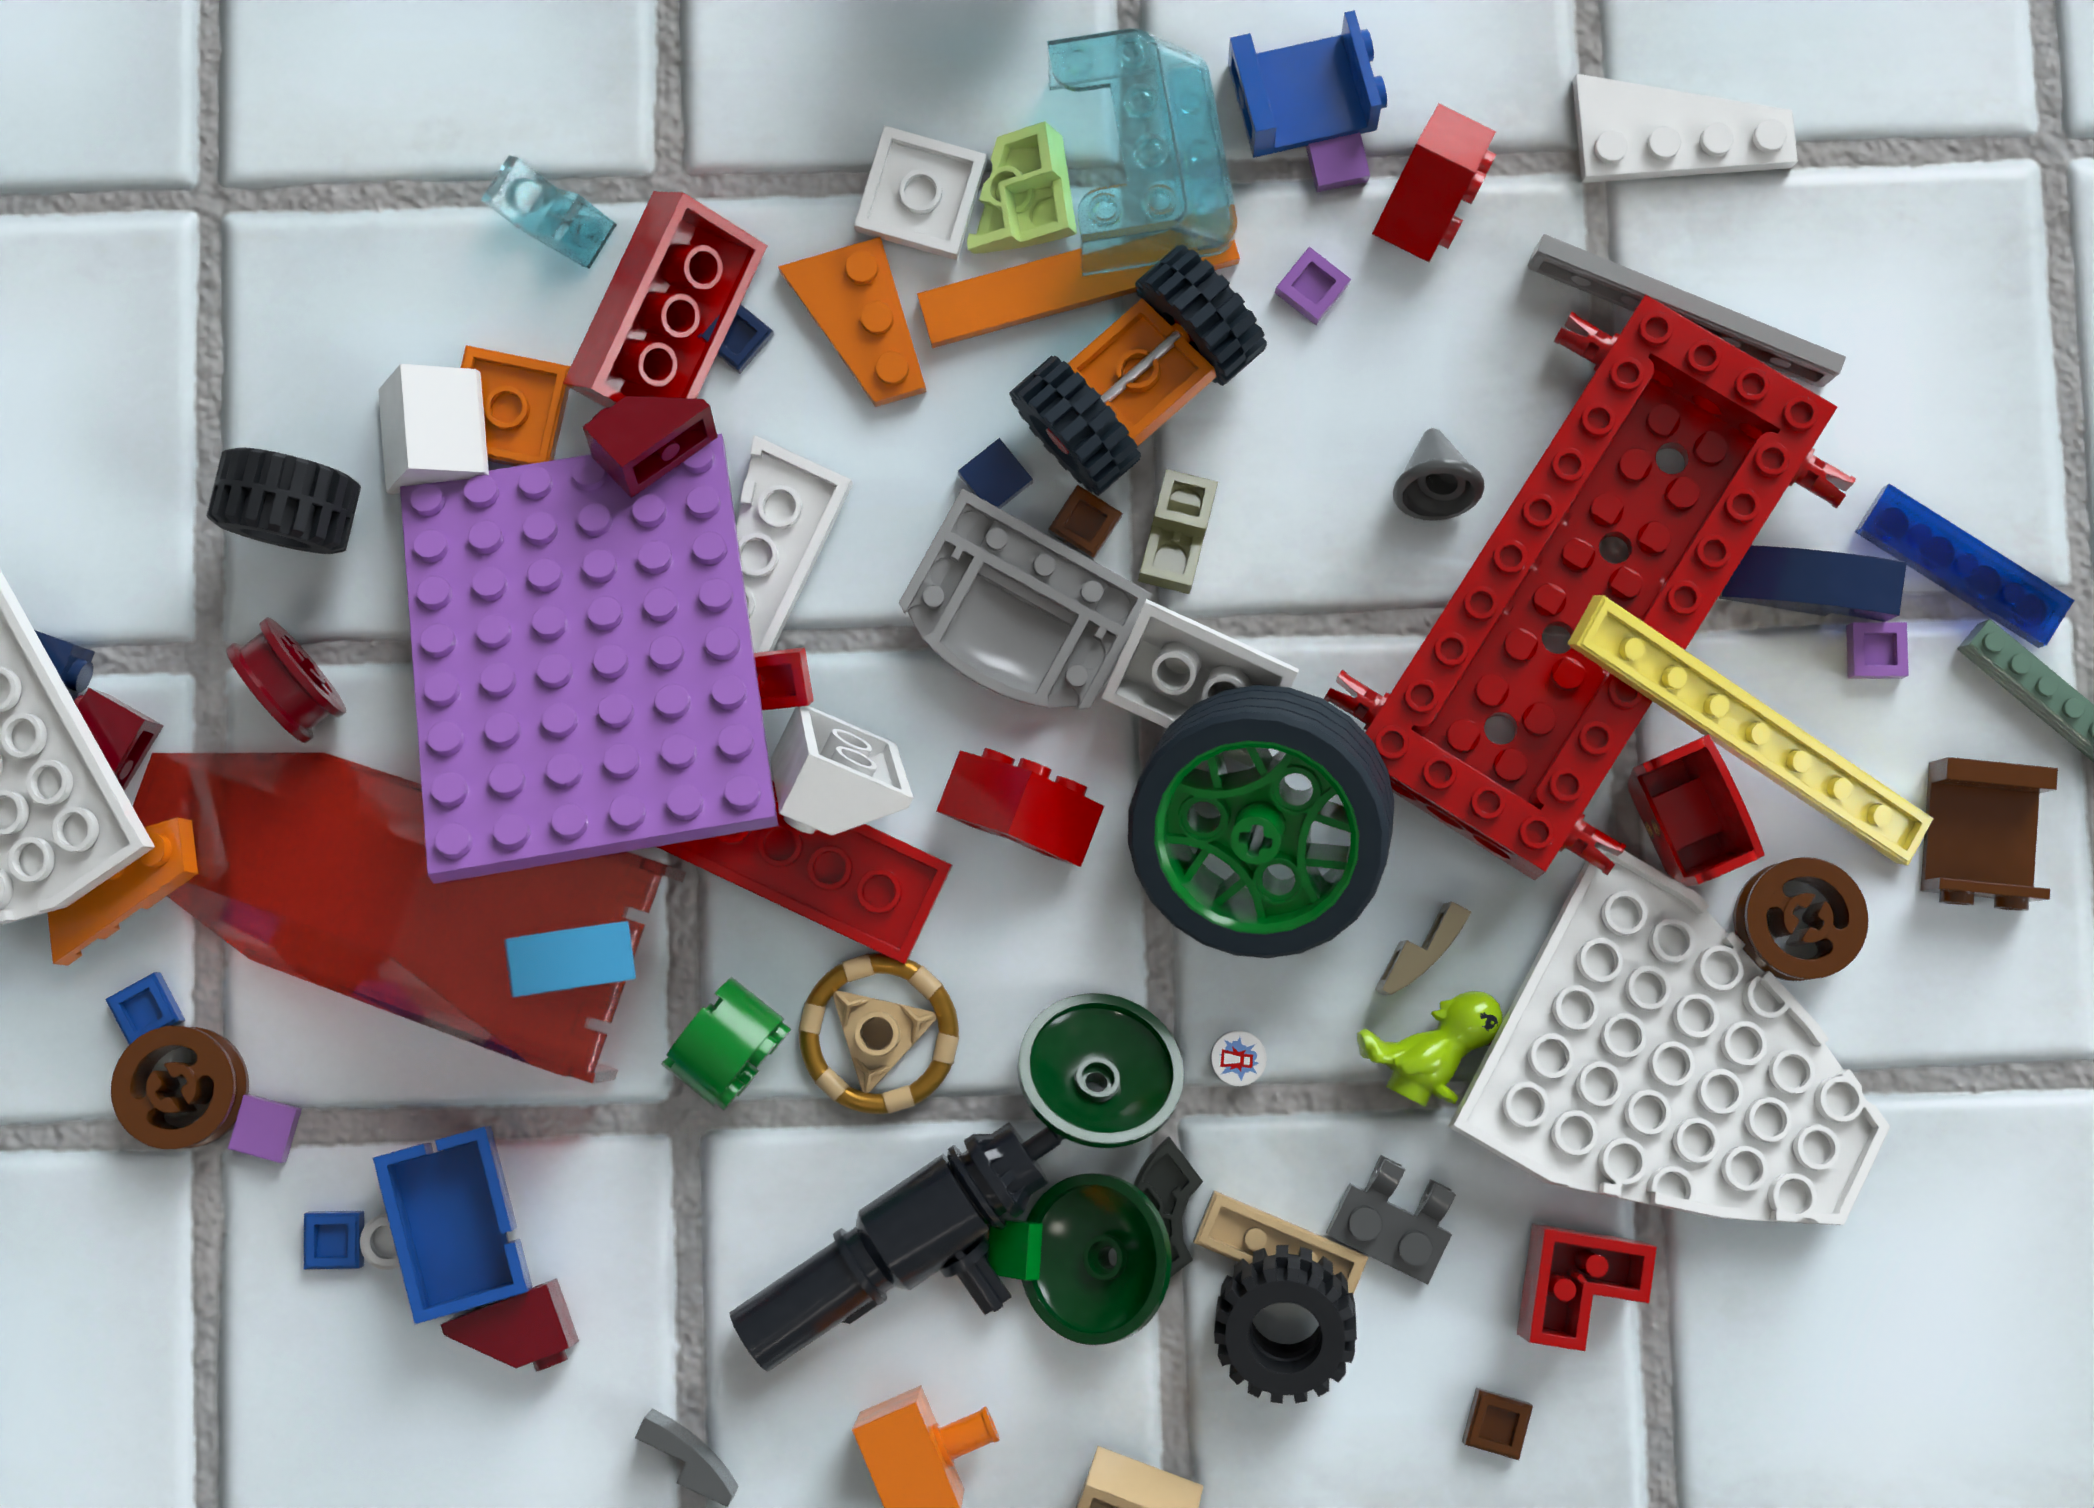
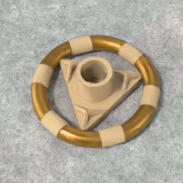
[798,953,959,1114]

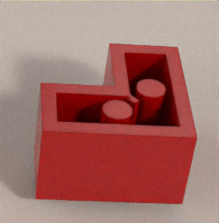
[1372,103,1497,262]
[936,748,1104,867]
[1517,1223,1657,1351]

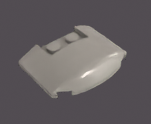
[899,488,1153,709]

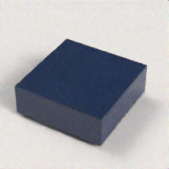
[698,304,774,374]
[957,438,1033,509]

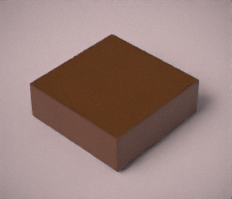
[1048,484,1123,560]
[1462,1387,1533,1460]

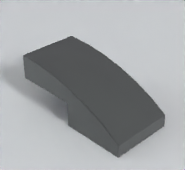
[635,1409,739,1507]

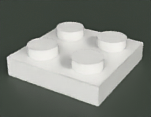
[854,125,987,260]

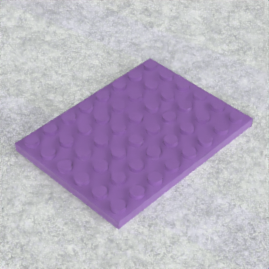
[400,434,778,884]

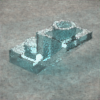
[481,155,617,269]

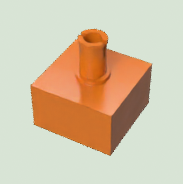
[852,1385,1000,1508]

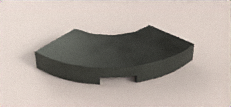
[1133,1137,1203,1278]

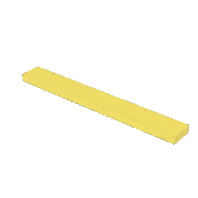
[1567,595,1933,866]

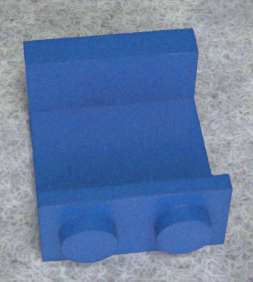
[1228,10,1387,158]

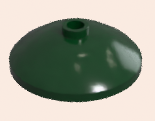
[1017,993,1184,1148]
[1022,1173,1172,1345]

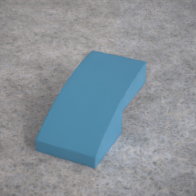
[504,921,636,998]

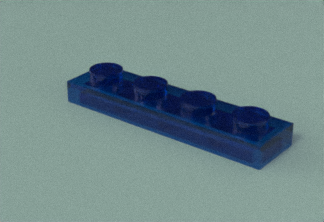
[1855,483,2075,648]

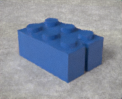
[373,1126,533,1324]

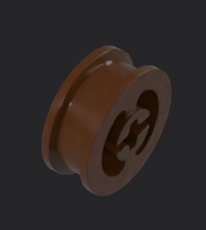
[1733,857,1869,981]
[111,1026,249,1149]

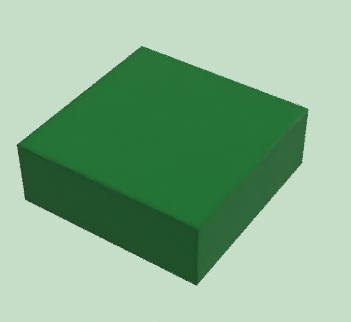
[987,1218,1043,1281]

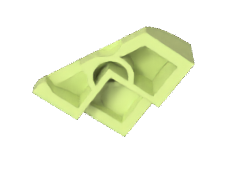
[967,121,1077,254]

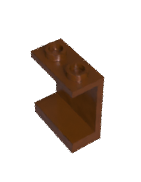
[1920,757,2058,911]

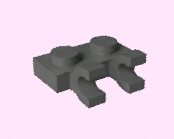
[1326,1155,1456,1285]

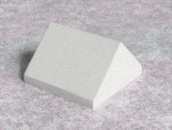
[378,364,489,495]

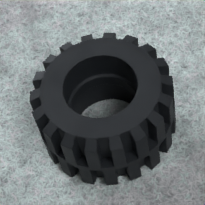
[206,447,361,554]
[1214,1245,1357,1404]

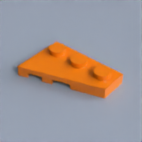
[778,237,927,407]
[47,817,198,966]

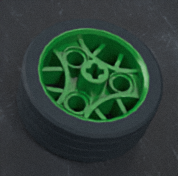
[1128,685,1394,958]

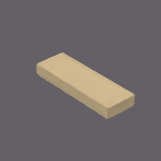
[1193,1190,1368,1294]

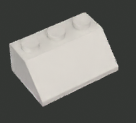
[1101,599,1299,768]
[770,706,913,835]

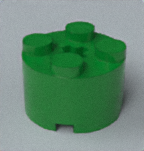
[661,977,791,1111]

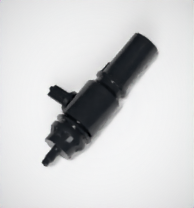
[730,1122,1065,1372]

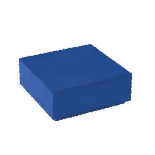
[105,972,185,1045]
[304,1211,364,1270]

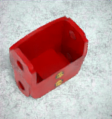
[1627,735,1765,887]

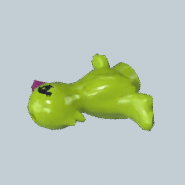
[1357,991,1503,1107]

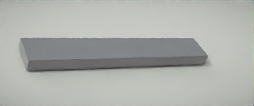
[1527,234,1846,388]

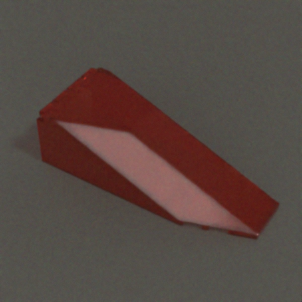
[133,752,686,1084]

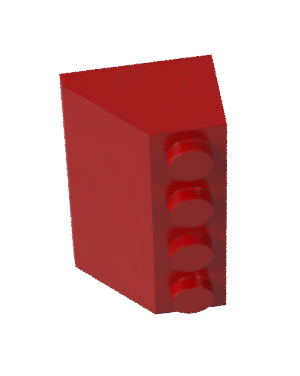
[563,191,767,408]

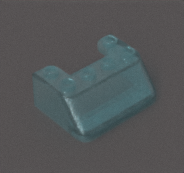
[1047,28,1237,276]

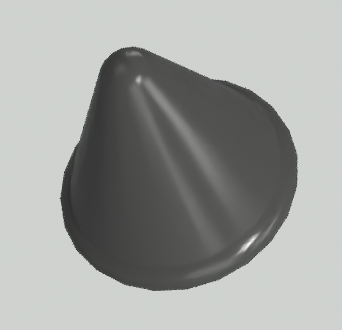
[1393,428,1485,521]

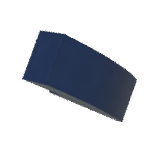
[1719,545,1907,622]

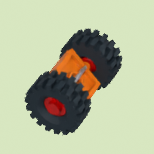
[1009,244,1267,496]

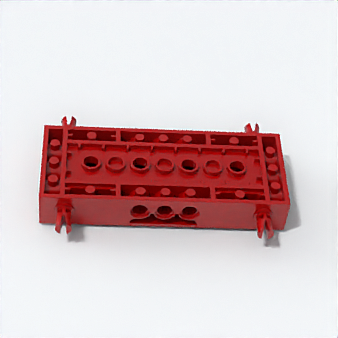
[1324,294,1856,881]

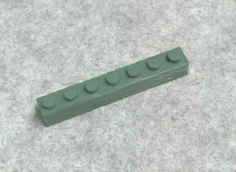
[1957,619,2094,762]

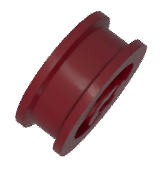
[226,617,346,743]

